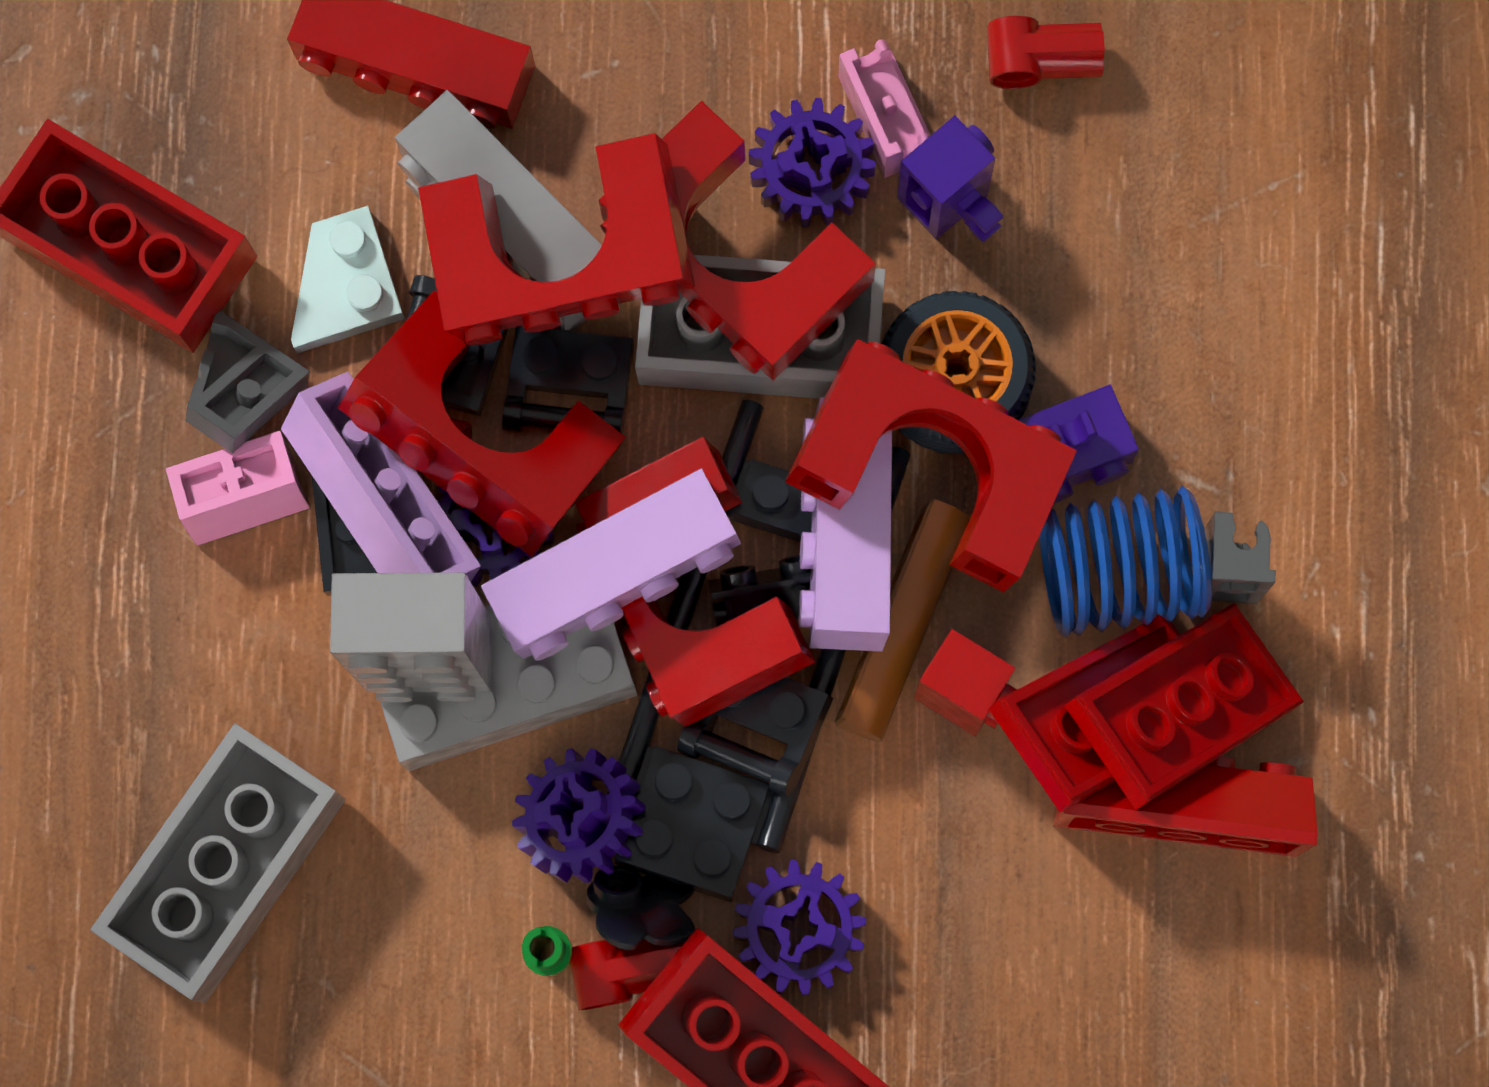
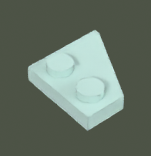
[291,206,405,354]

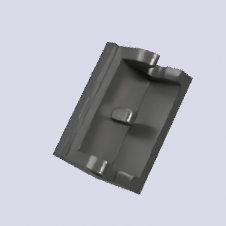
[1204,512,1276,604]

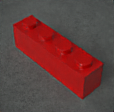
[287,0,536,129]

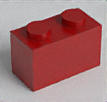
[914,629,1017,737]

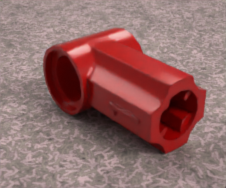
[987,16,1105,89]
[570,939,685,1010]

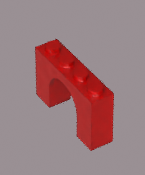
[598,101,876,381]
[418,133,695,345]
[338,290,626,557]
[785,339,1077,593]
[575,436,816,727]

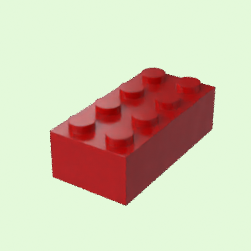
[0,118,258,353]
[618,928,889,1087]

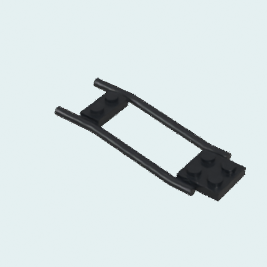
[607,400,911,902]

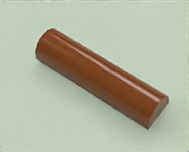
[835,498,970,742]

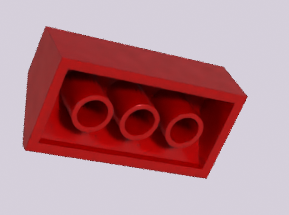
[1053,756,1318,857]

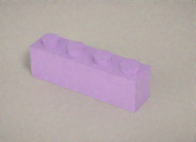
[281,371,481,582]
[799,397,892,652]
[481,468,741,661]

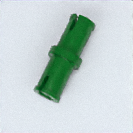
[522,926,572,976]

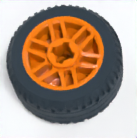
[882,291,1036,454]

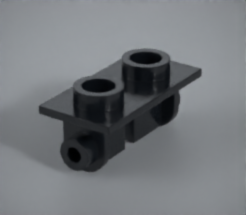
[708,555,811,627]

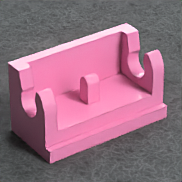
[838,39,931,178]
[166,431,310,546]

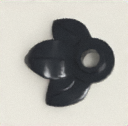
[586,866,695,950]

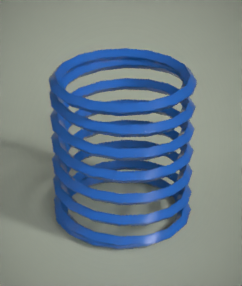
[1040,485,1212,638]

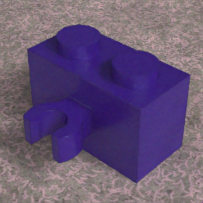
[897,115,1003,243]
[1019,384,1139,504]

